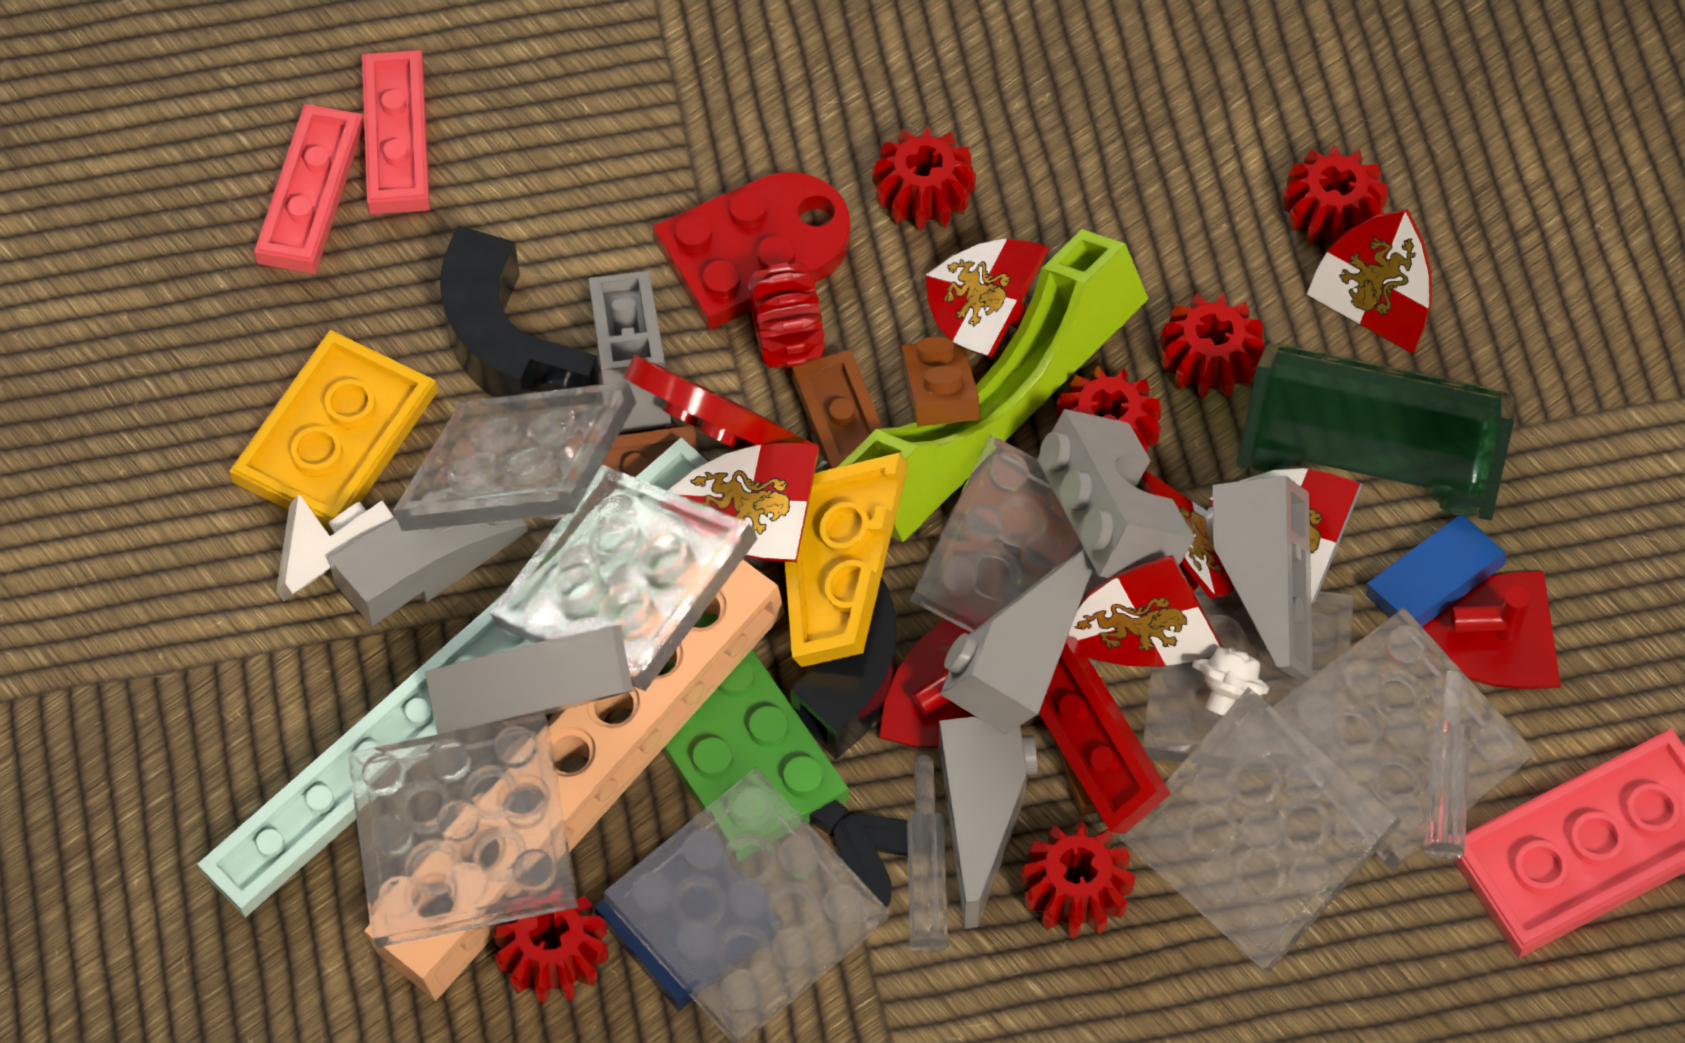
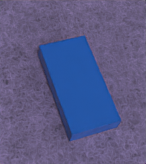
[1366,513,1506,636]

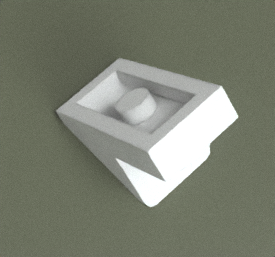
[276,495,395,602]

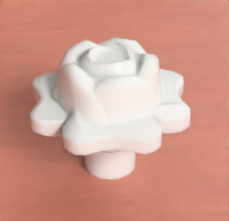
[1192,647,1270,717]

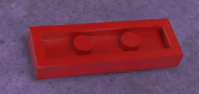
[1039,636,1171,834]

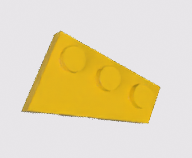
[785,453,908,667]

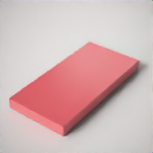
[1447,728,1685,959]

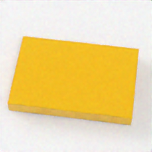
[229,330,438,533]

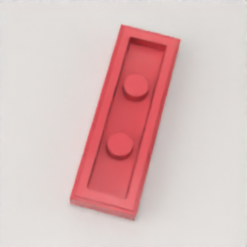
[362,50,430,215]
[254,104,364,274]

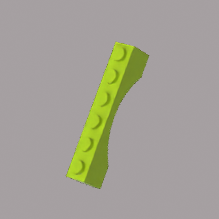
[836,229,1149,542]

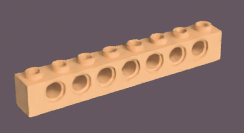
[364,542,785,1001]

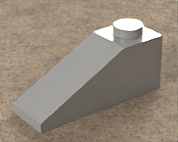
[588,271,672,435]
[1206,476,1313,682]
[940,549,1094,734]
[938,717,1038,929]

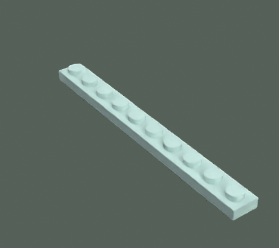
[197,437,708,918]

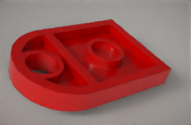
[653,172,850,330]
[623,354,814,449]

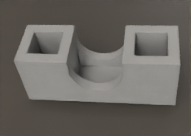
[1037,409,1195,578]

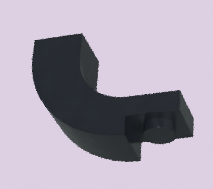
[440,226,601,411]
[780,562,897,760]

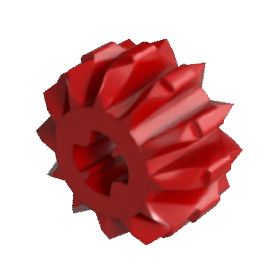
[872,125,976,232]
[1282,144,1388,246]
[748,262,825,369]
[1159,292,1266,400]
[1056,365,1162,453]
[1020,820,1135,939]
[494,885,609,1004]

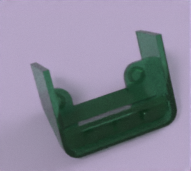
[1236,344,1514,521]

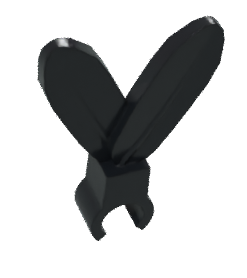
[809,800,940,909]

